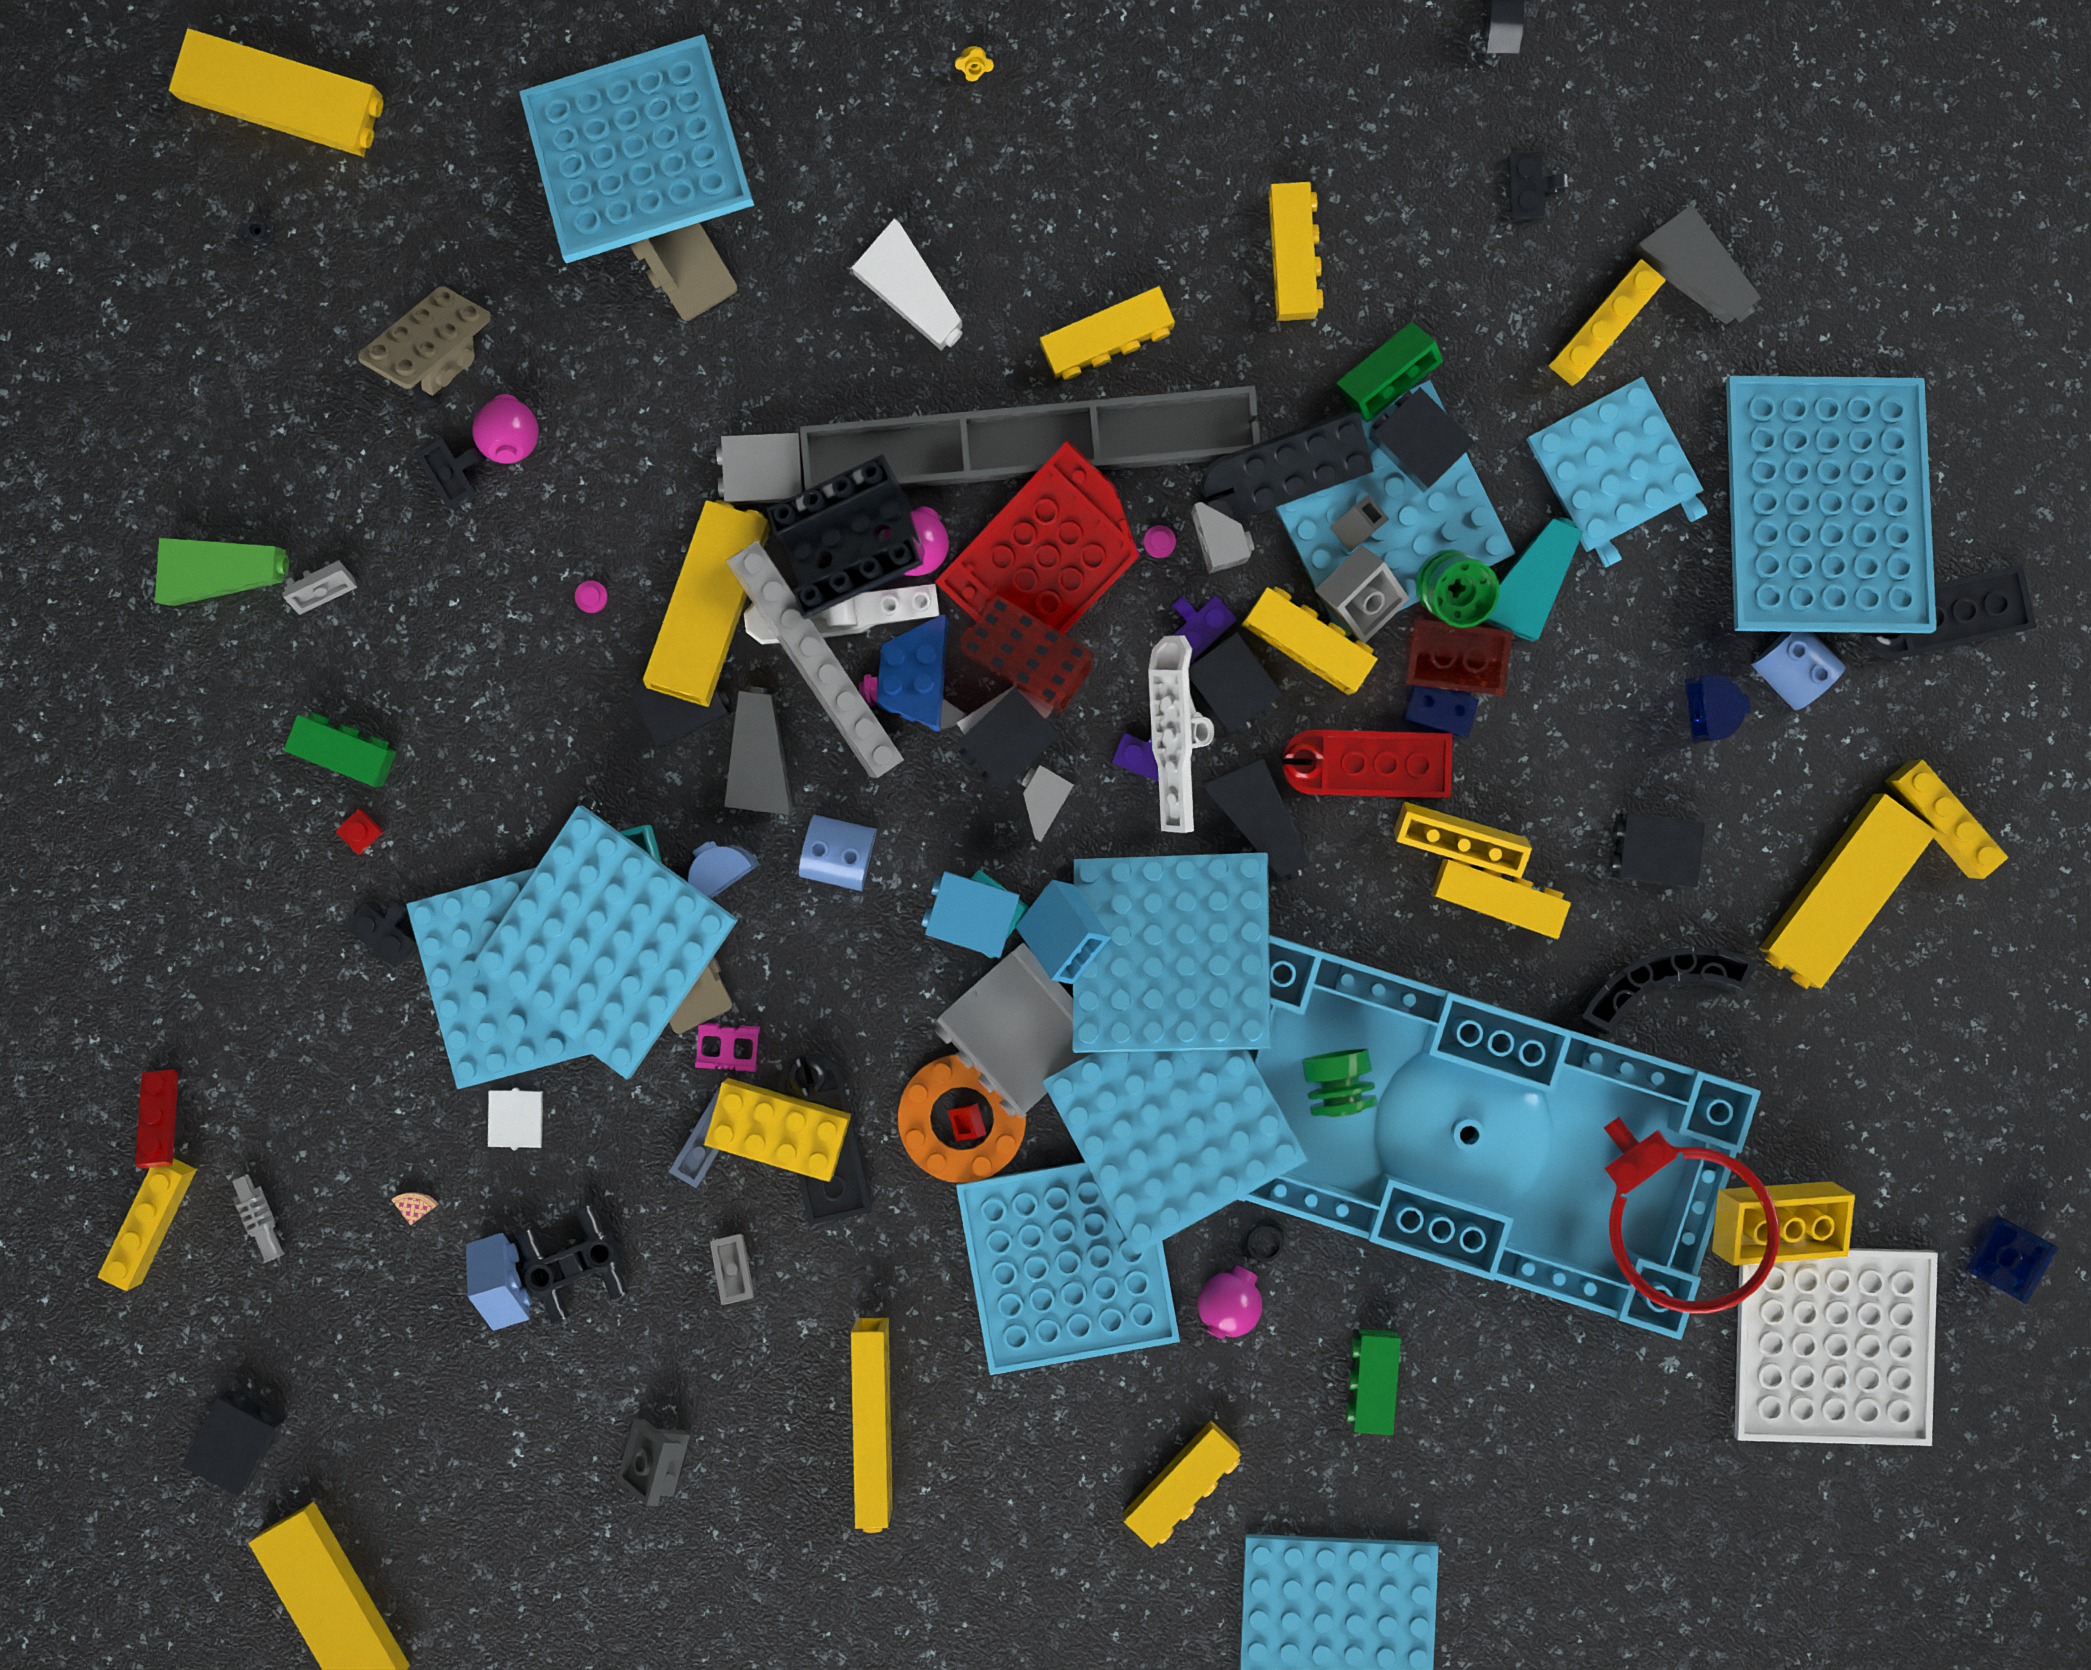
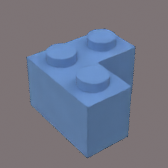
[466,1233,533,1331]

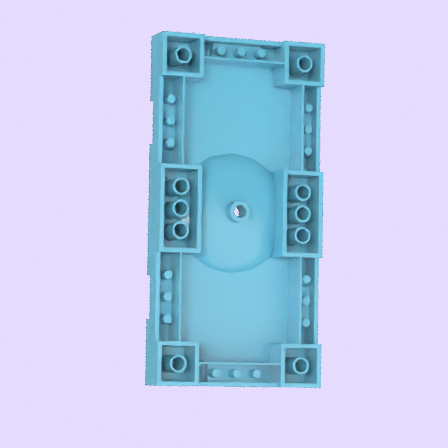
[1237,934,1761,1340]

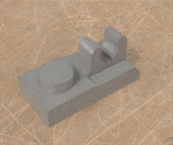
[282,561,357,615]
[710,1234,754,1305]

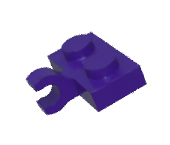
[1171,596,1238,664]
[1112,733,1159,782]

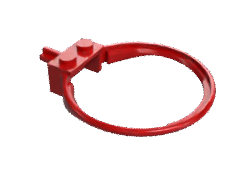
[1604,1117,1780,1314]

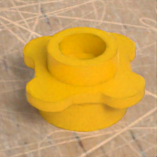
[955,46,994,81]

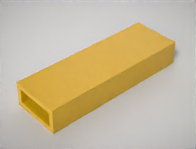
[169,28,383,157]
[643,500,770,707]
[1759,793,1937,989]
[851,1318,893,1533]
[248,1501,410,1670]

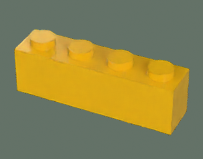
[1268,182,1323,321]
[1548,259,1666,387]
[1040,286,1175,380]
[1885,759,2009,879]
[1394,802,1532,878]
[1431,858,1571,939]
[98,1158,197,1291]
[1123,1420,1241,1548]

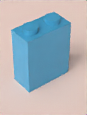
[921,871,1020,958]
[1015,879,1111,984]

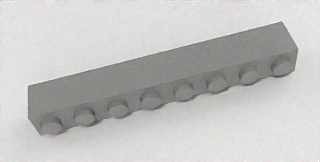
[725,540,904,778]

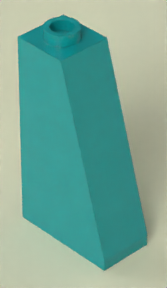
[1483,517,1583,642]

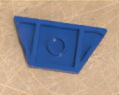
[876,615,949,731]

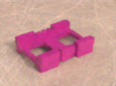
[695,1022,760,1072]

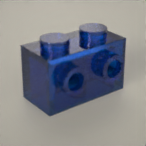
[1401,678,1479,738]

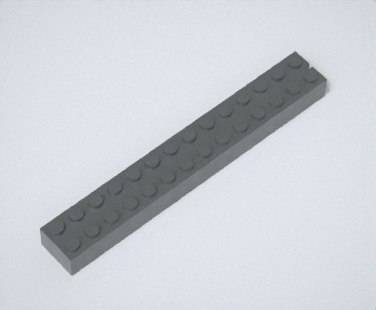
[800,386,1260,491]

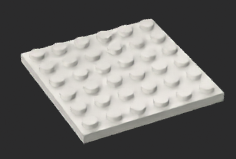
[1734,1248,1938,1446]

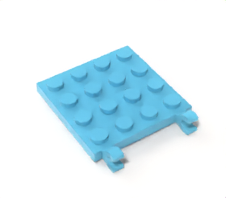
[1526,377,1708,568]

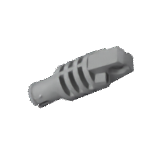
[232,1174,285,1263]

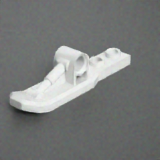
[744,584,940,645]
[1148,635,1214,833]

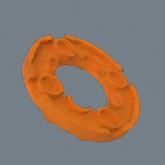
[898,1054,1026,1183]

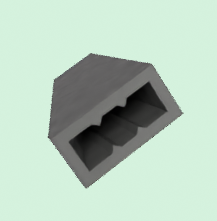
[1632,204,1762,324]
[724,686,793,815]

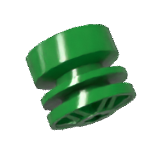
[1415,549,1499,628]
[1302,1049,1378,1117]

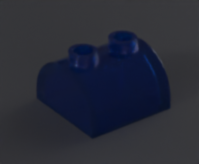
[1685,675,1750,743]
[1965,1215,2059,1305]

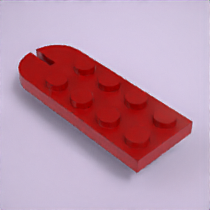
[1282,730,1452,798]

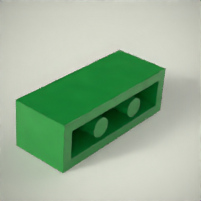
[1336,322,1443,423]
[283,712,397,787]
[1346,1329,1401,1435]

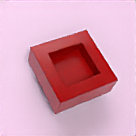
[335,809,384,854]
[948,1103,986,1141]

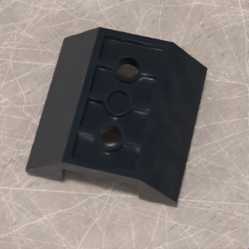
[767,454,925,620]

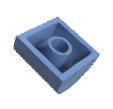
[1750,631,1846,710]
[799,814,877,891]
[688,841,760,899]

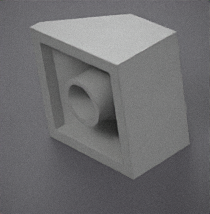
[1191,502,1254,574]
[1315,545,1410,643]
[1021,765,1074,842]

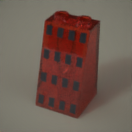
[960,594,1096,717]

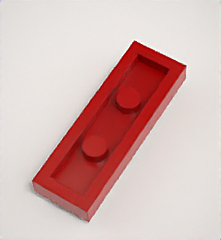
[135,1069,178,1169]

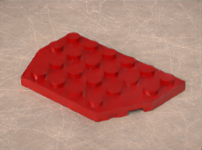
[935,440,1140,648]

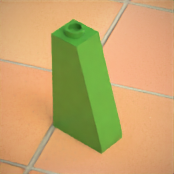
[155,538,289,606]

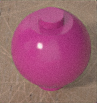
[472,394,539,464]
[884,507,949,576]
[1198,1265,1262,1340]

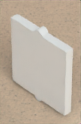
[488,1087,543,1150]

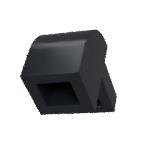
[1483,0,1525,54]

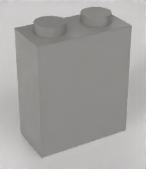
[716,433,805,505]

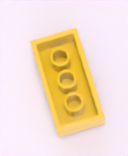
[1241,587,1377,695]
[704,1078,851,1182]
[1712,1182,1855,1266]

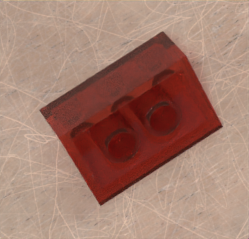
[1406,619,1513,696]

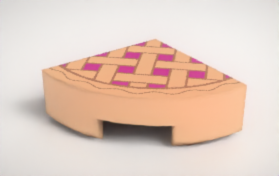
[392,1192,439,1225]

